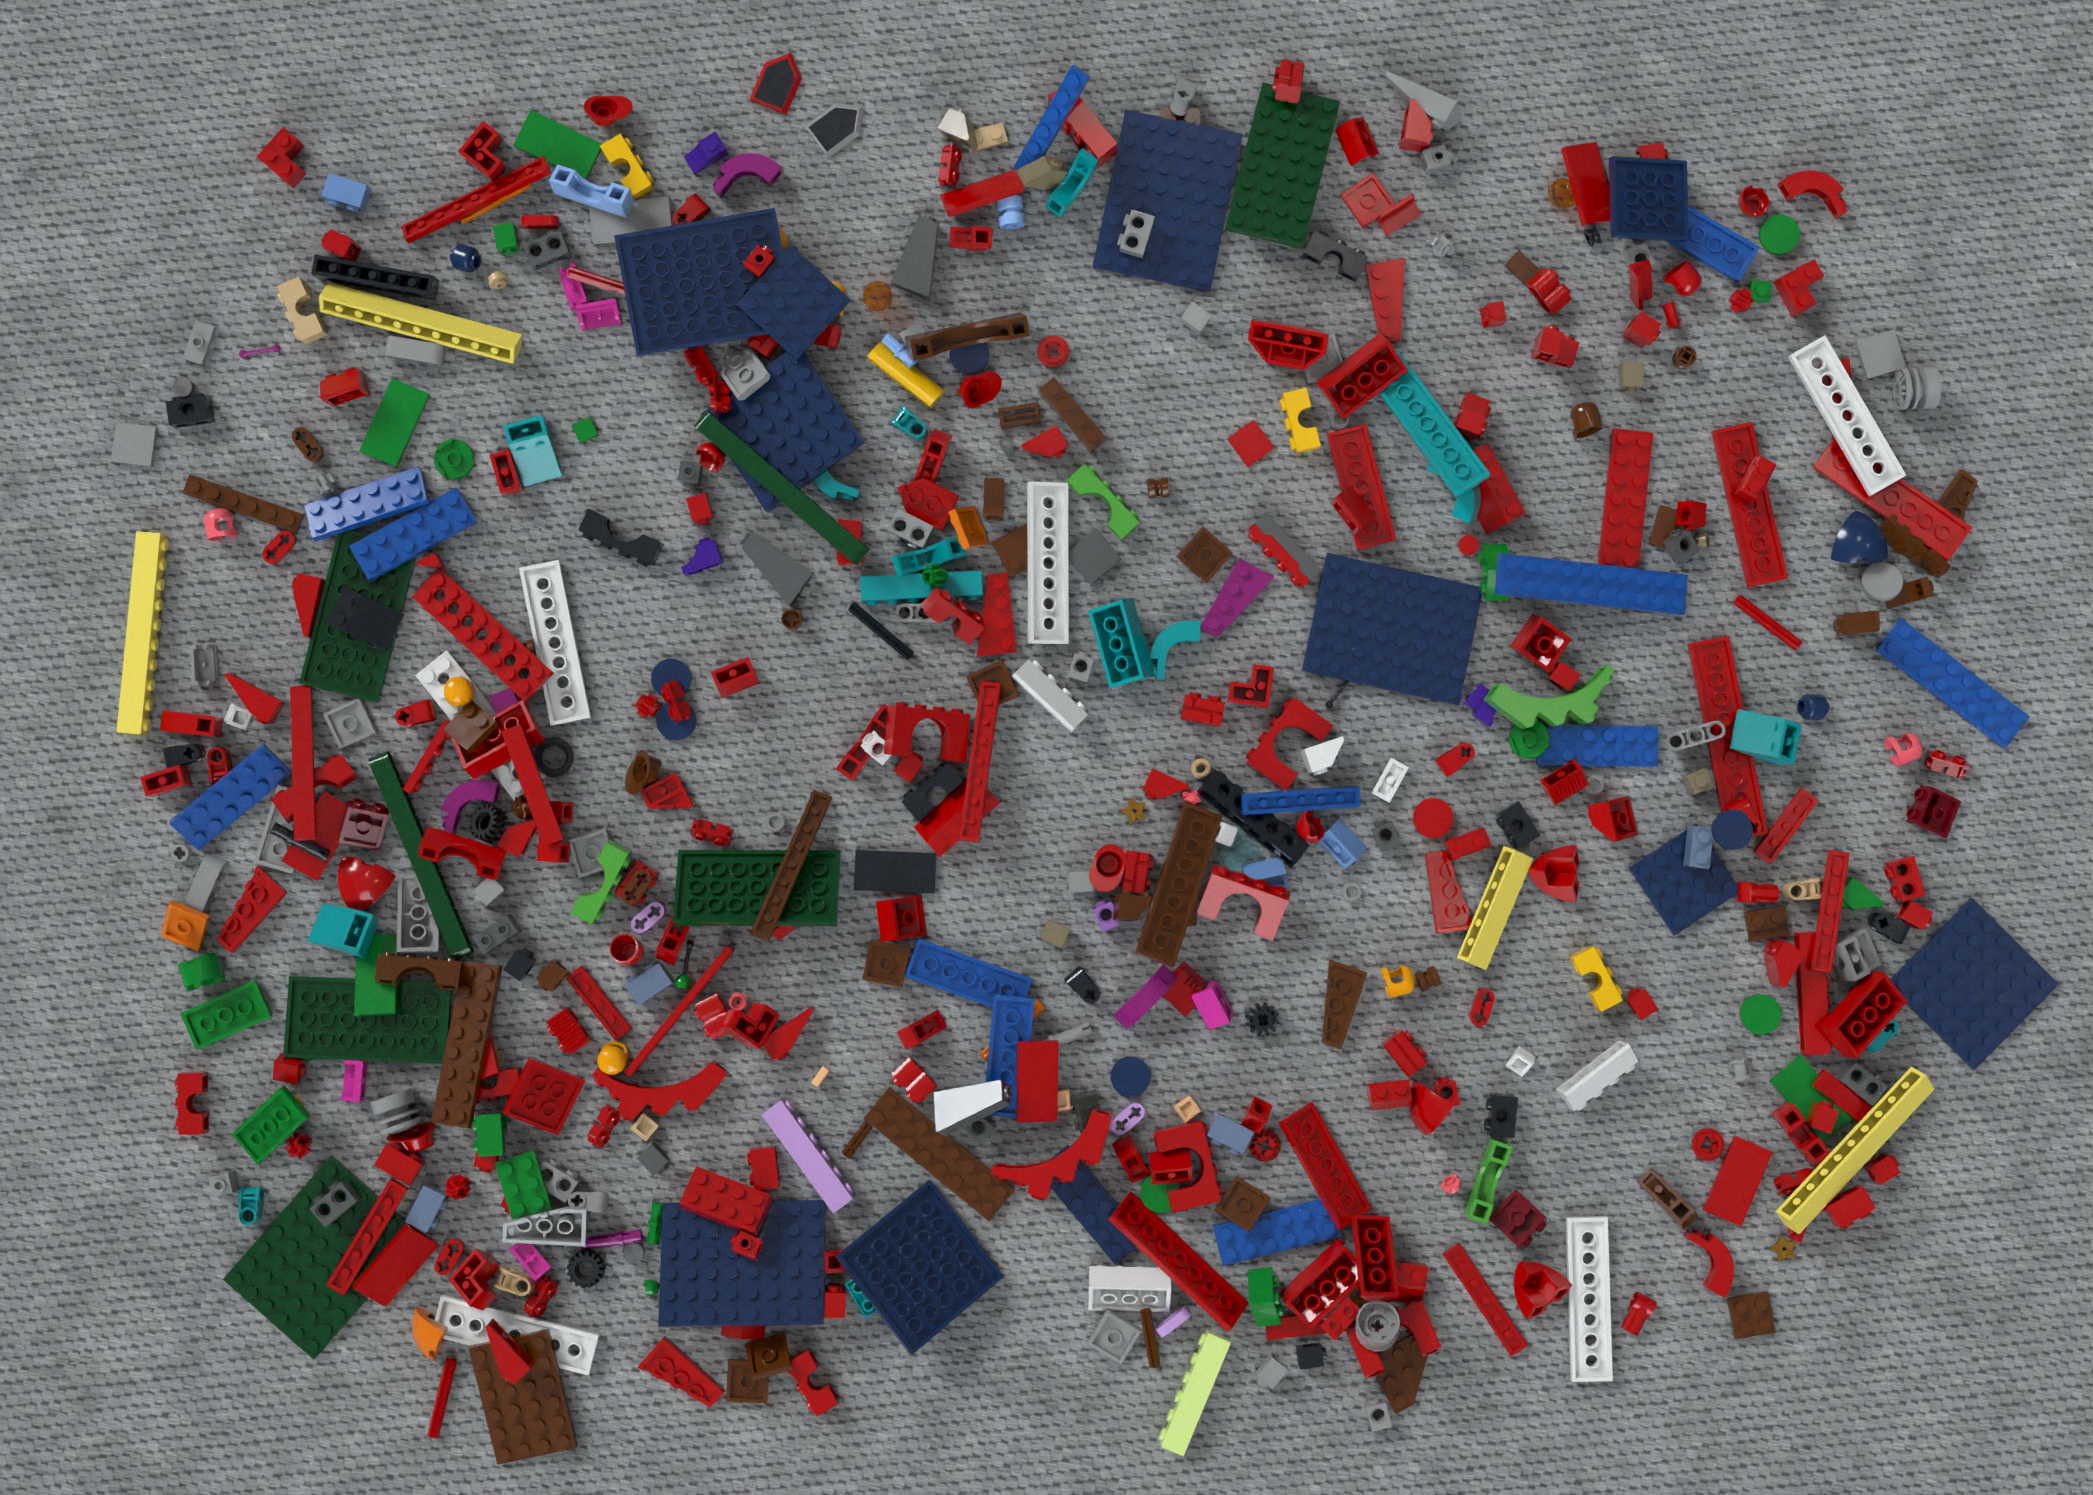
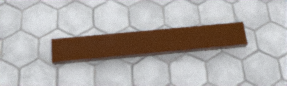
[750,790,832,942]

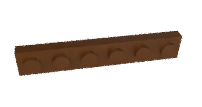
[183,474,304,534]

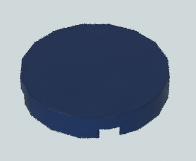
[949,342,989,375]
[651,659,692,696]
[656,701,697,741]
[1711,809,1753,850]
[1110,1056,1151,1097]

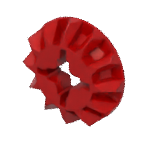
[1037,335,1069,368]
[1692,1128,1725,1161]
[1249,1129,1281,1162]

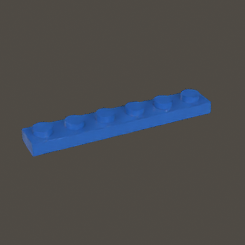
[1013,65,1091,170]
[1241,786,1360,815]

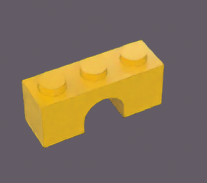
[600,134,654,200]
[1279,387,1321,454]
[1569,946,1623,1012]

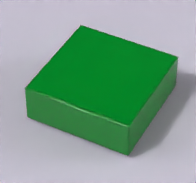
[572,416,599,444]

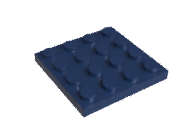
[1609,156,1689,242]
[736,245,851,360]
[1628,824,1738,936]

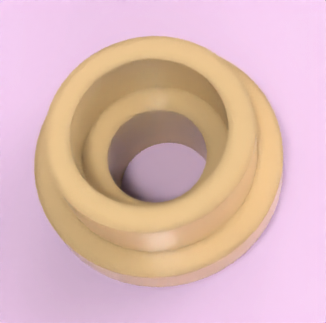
[488,271,508,289]
[1191,758,1211,779]

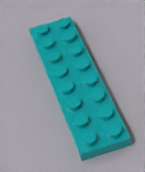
[1378,350,1490,499]

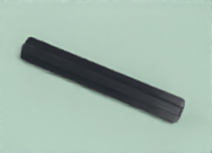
[848,602,914,660]

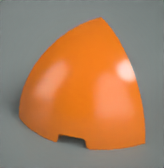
[412,1306,448,1361]

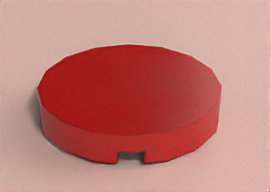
[1413,798,1453,838]

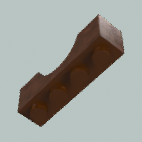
[1038,377,1106,454]
[1113,891,1198,927]
[375,952,462,991]

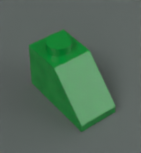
[1842,877,1885,909]

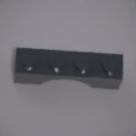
[578,508,664,567]

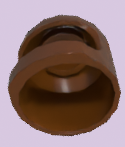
[1570,402,1603,439]

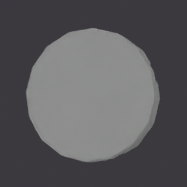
[1861,562,1903,602]

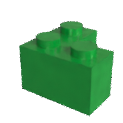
[1478,544,1510,601]
[473,1112,508,1157]
[1248,1267,1284,1327]

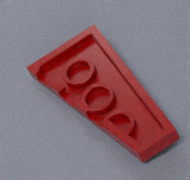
[1365,258,1405,343]
[977,572,1017,657]
[1424,851,1472,934]
[217,866,288,953]
[637,1336,725,1407]

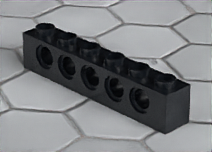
[311,254,439,300]
[1197,769,1310,868]

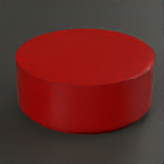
[1458,535,1479,556]

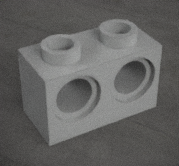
[1117,209,1155,259]
[886,508,934,550]
[540,1158,582,1203]

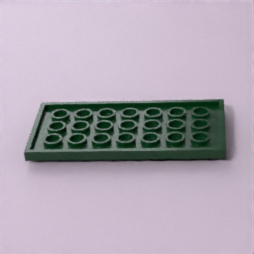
[1225,83,1340,249]
[299,530,417,703]
[672,850,841,926]
[283,976,452,1064]

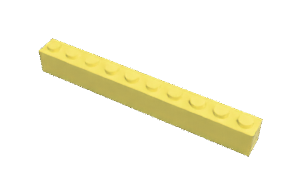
[319,282,522,364]
[116,531,169,735]
[1776,1067,1934,1234]

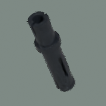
[270,822,331,862]

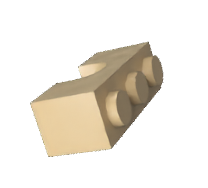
[277,276,328,344]

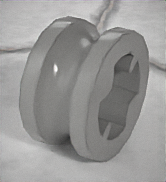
[170,844,192,862]

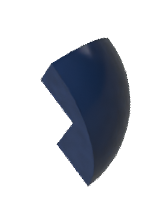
[1831,511,1888,563]

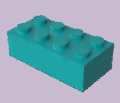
[1088,598,1155,688]

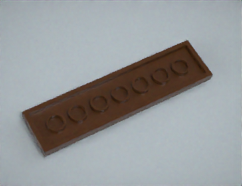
[1135,802,1222,967]
[431,961,502,1128]
[864,1087,1015,1221]

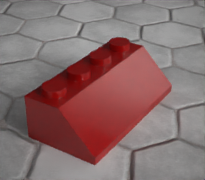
[1315,333,1408,420]
[1473,442,1526,535]
[452,700,546,780]
[914,779,1000,857]
[1351,1215,1399,1303]
[1279,1239,1359,1330]

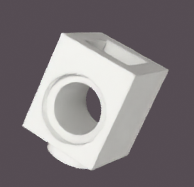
[861,731,891,765]

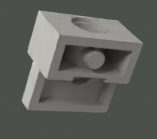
[1833,928,1881,981]

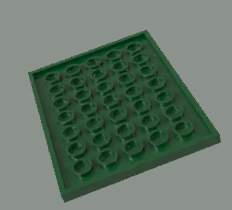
[223,1155,413,1360]

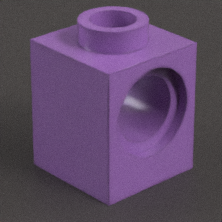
[1093,899,1121,932]

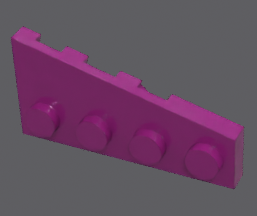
[1200,558,1274,638]

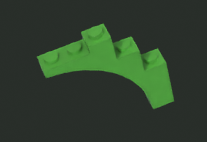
[1483,665,1615,729]

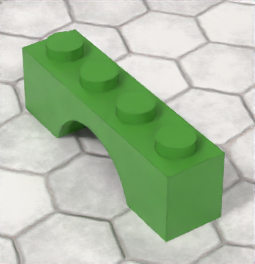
[1067,464,1139,541]
[570,840,632,925]
[1464,1137,1513,1224]

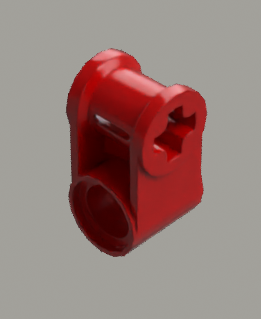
[673,193,711,225]
[395,699,437,727]
[1435,743,1475,777]
[207,747,233,786]
[1725,797,1762,836]

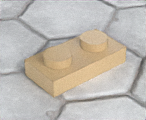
[968,122,1008,153]

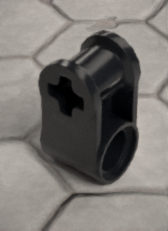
[162,744,205,769]
[1868,913,1911,945]
[1064,966,1100,1004]

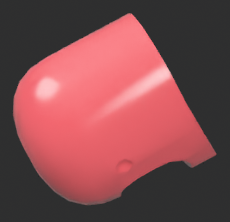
[203,508,240,541]
[1884,733,1923,767]

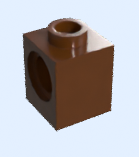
[536,959,570,991]

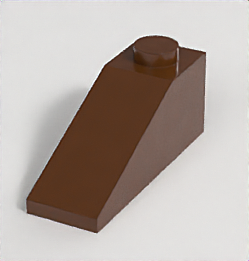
[1833,611,1880,636]
[1637,1168,1698,1230]

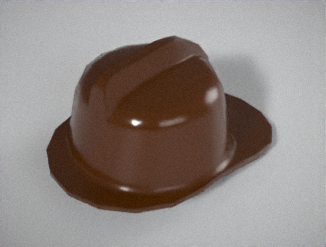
[625,750,662,795]

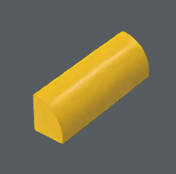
[867,341,945,409]

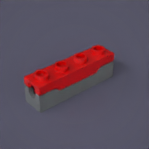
[1247,512,1322,588]

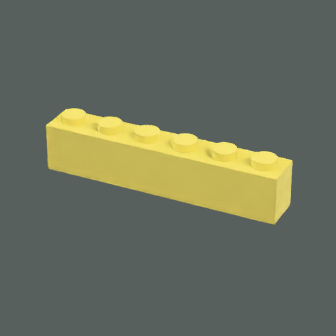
[1457,846,1533,970]

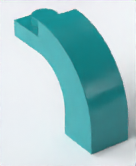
[1045,148,1098,218]
[1427,463,1481,523]
[814,469,861,502]
[891,537,967,576]
[1149,621,1201,681]

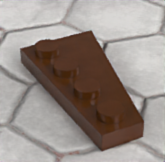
[1936,469,1978,521]
[1878,514,1951,579]
[1322,959,1368,1049]

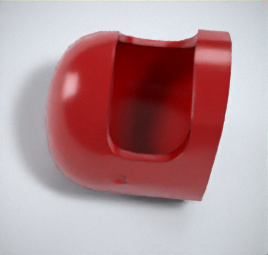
[1662,260,1702,297]
[610,934,643,965]

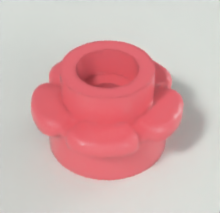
[728,992,748,1011]

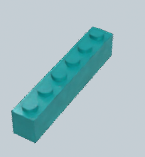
[860,571,983,606]

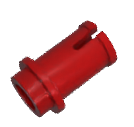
[1662,302,1682,329]

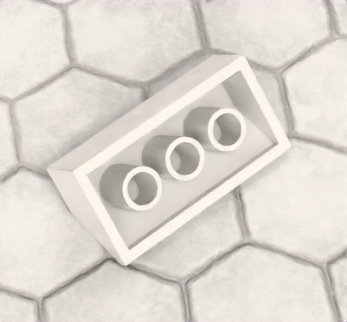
[1012,660,1088,733]
[1556,1040,1638,1111]
[1088,1265,1171,1312]

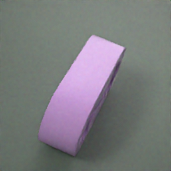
[631,902,666,933]
[1111,1102,1145,1135]
[1155,1305,1192,1337]

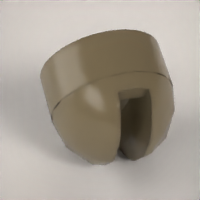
[1694,532,1710,549]

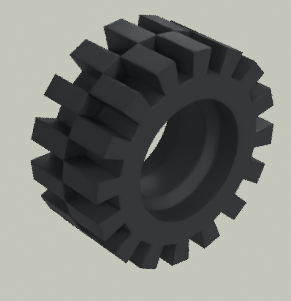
[469,804,508,843]
[567,1250,606,1288]

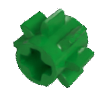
[922,563,947,589]

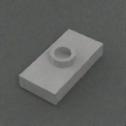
[183,321,216,366]

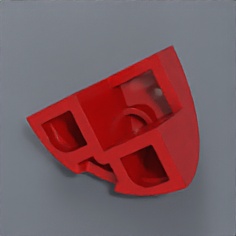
[1528,845,1580,902]
[338,857,396,911]
[1409,1079,1454,1135]
[1514,1261,1572,1320]

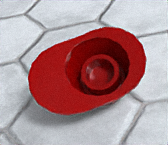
[584,96,633,127]
[957,371,1002,409]
[1089,844,1127,892]
[387,1122,435,1152]

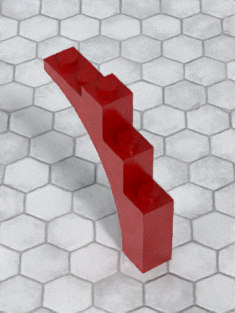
[592,1060,729,1121]
[990,1108,1114,1200]

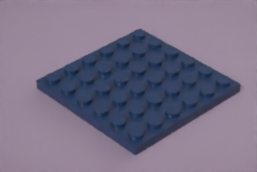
[700,351,865,513]
[1890,898,2059,1070]
[835,1180,1004,1355]

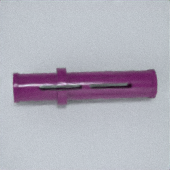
[581,1229,643,1251]

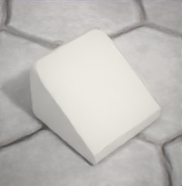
[224,703,252,730]
[1215,822,1237,847]
[1506,1046,1535,1077]

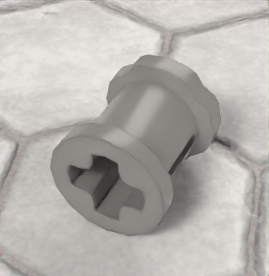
[1730,1057,1752,1081]

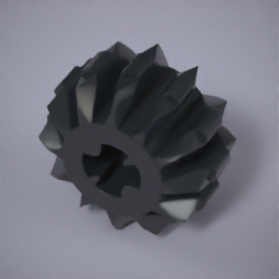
[1245,1002,1279,1037]

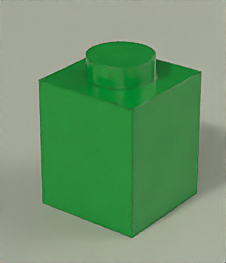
[493,222,520,255]

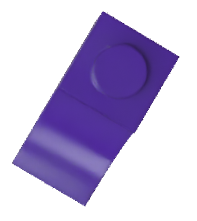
[683,131,729,175]
[681,537,724,576]

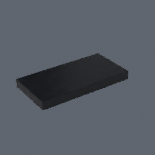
[854,850,936,894]

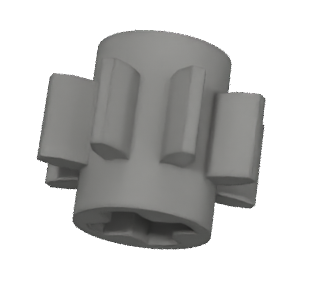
[1431,231,1457,257]
[310,470,337,495]

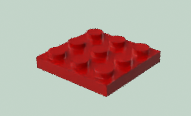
[502,1057,585,1135]

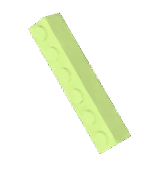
[1158,1329,1231,1457]

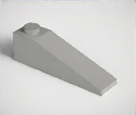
[1385,71,1462,131]
[397,874,439,958]
[502,1207,589,1246]

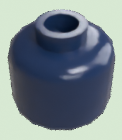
[450,244,482,273]
[1797,694,1830,720]

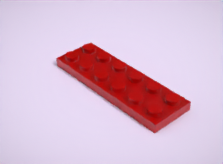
[1326,424,1396,551]
[1278,1102,1372,1230]

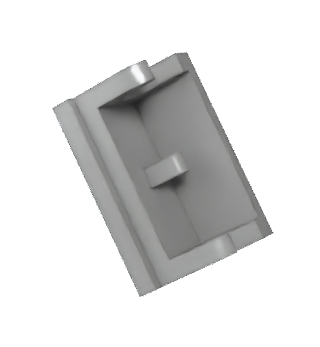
[190,644,220,687]

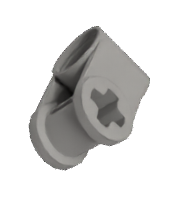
[1170,78,1198,116]
[568,1192,609,1215]

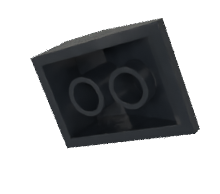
[326,586,404,650]

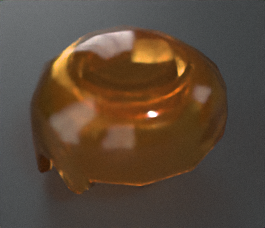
[1548,178,1575,209]
[863,281,893,312]

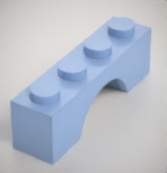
[549,164,635,218]

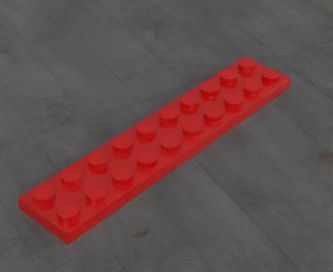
[1687,636,1768,837]

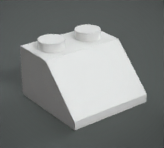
[1301,736,1344,776]

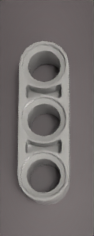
[384,336,445,367]
[895,603,954,624]
[1667,721,1726,751]
[184,854,228,914]

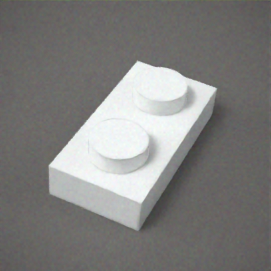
[1371,758,1409,803]

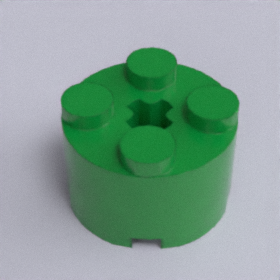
[178,952,226,992]

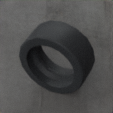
[535,737,574,777]

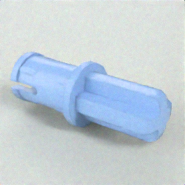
[882,334,917,368]

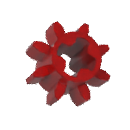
[1728,287,1754,313]
[635,693,660,719]
[285,1132,312,1159]
[445,1174,471,1200]

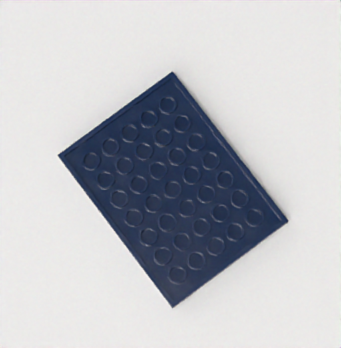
[1093,109,1243,292]
[614,208,783,357]
[1301,553,1483,706]
[658,1200,826,1328]

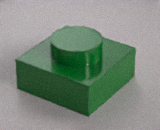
[1749,280,1772,303]

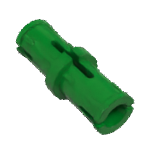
[647,1202,665,1245]

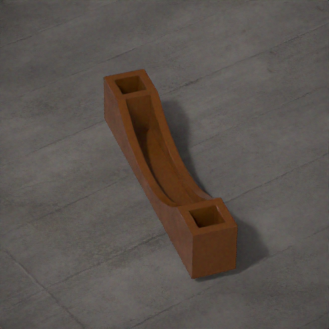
[905,312,1030,361]

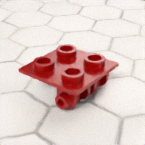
[1163,960,1208,1017]

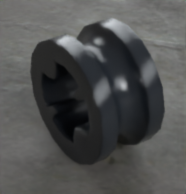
[1584,226,1601,246]

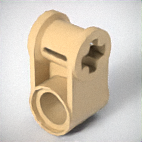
[1782,878,1822,900]
[493,1265,535,1296]

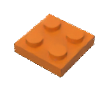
[949,506,989,550]
[161,900,210,951]

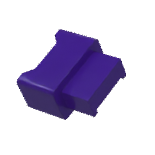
[1464,683,1497,727]

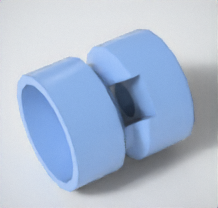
[997,195,1025,229]

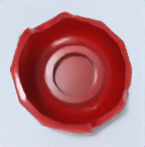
[1738,185,1770,217]
[695,442,726,472]
[1296,810,1324,843]

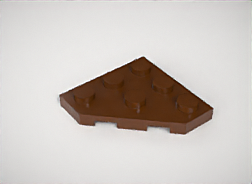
[1375,1334,1428,1414]

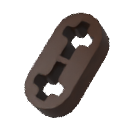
[292,427,324,462]
[622,869,653,904]

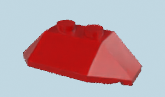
[1248,320,1329,370]

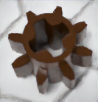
[511,794,533,820]

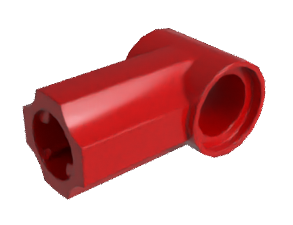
[1737,882,1780,903]
[1621,1291,1657,1336]

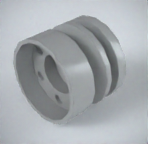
[1893,366,1941,410]
[370,1088,422,1135]
[1355,1300,1400,1352]

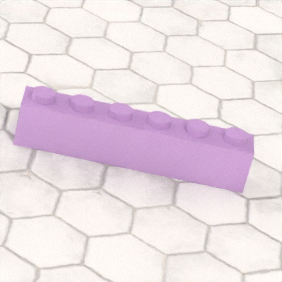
[761,1099,855,1214]

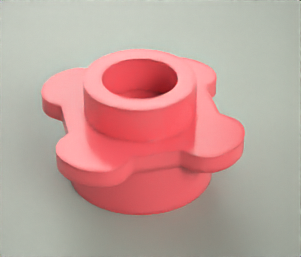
[1180,789,1201,806]
[1440,1174,1461,1194]

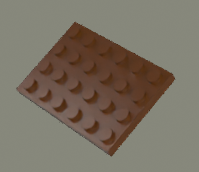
[469,1329,578,1465]

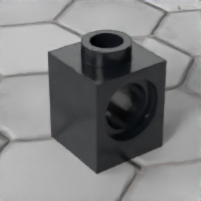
[503,948,537,981]
[1295,1342,1327,1370]

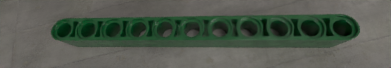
[694,410,870,565]
[368,751,474,960]

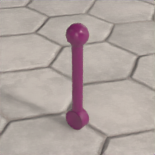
[239,344,281,358]

